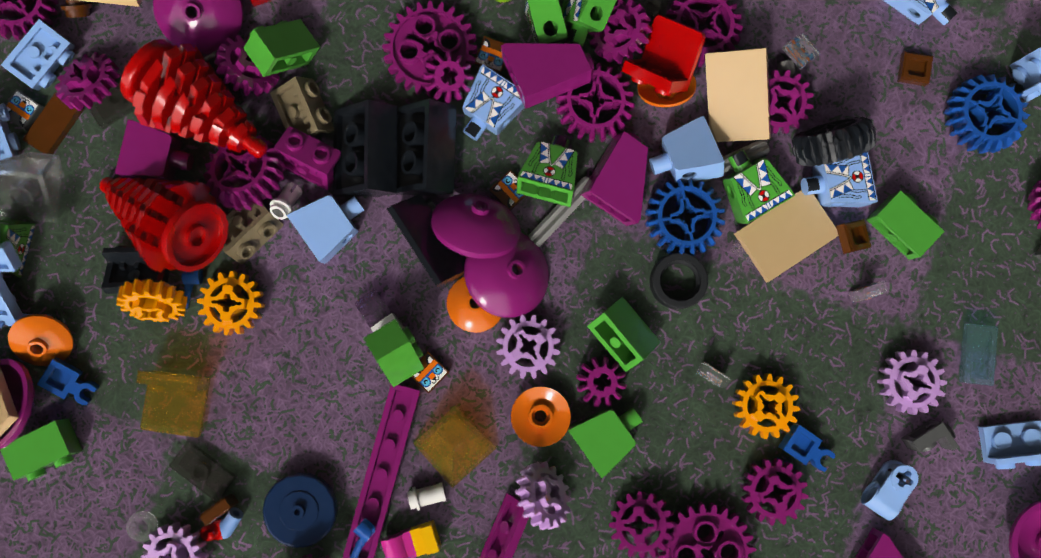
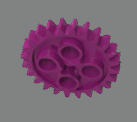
[382,1,477,97]
[657,502,756,558]

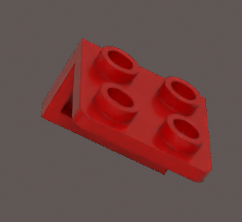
[622,15,706,96]

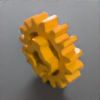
[197,271,265,336]
[116,279,188,322]
[732,373,800,439]

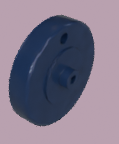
[263,473,338,548]

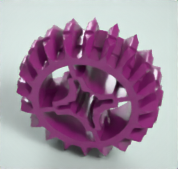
[0,0,59,41]
[665,0,743,68]
[556,62,635,143]
[203,135,286,212]

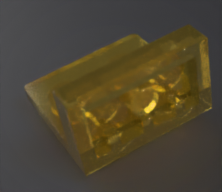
[136,370,211,438]

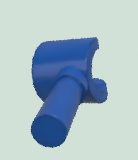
[182,269,203,309]
[349,518,376,558]

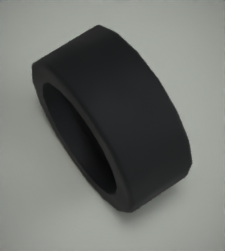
[650,253,708,309]

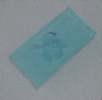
[959,323,998,386]

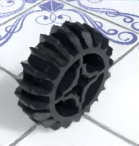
[792,117,876,167]

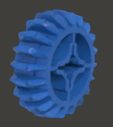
[943,74,1030,154]
[645,178,725,256]

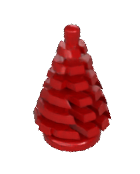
[120,39,268,158]
[99,177,229,272]

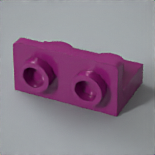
[274,126,341,191]

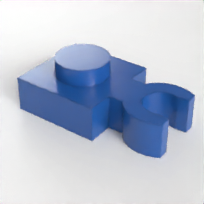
[37,357,100,405]
[778,423,836,472]

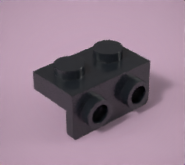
[101,246,170,294]

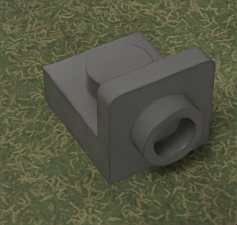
[901,420,959,452]

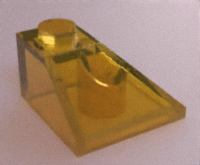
[413,403,497,488]

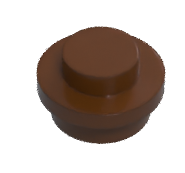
[60,0,92,18]

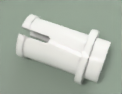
[270,182,302,220]
[407,482,446,511]

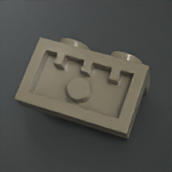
[270,76,334,137]
[222,204,284,264]

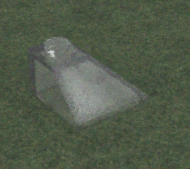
[0,152,65,223]

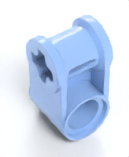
[861,460,918,521]

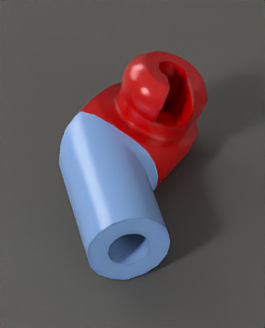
[200,507,244,542]

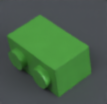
[243,19,320,77]
[866,190,945,260]
[587,296,661,372]
[363,319,424,387]
[0,418,83,482]

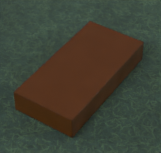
[22,92,84,157]

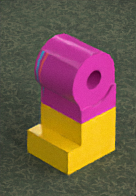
[380,520,442,558]

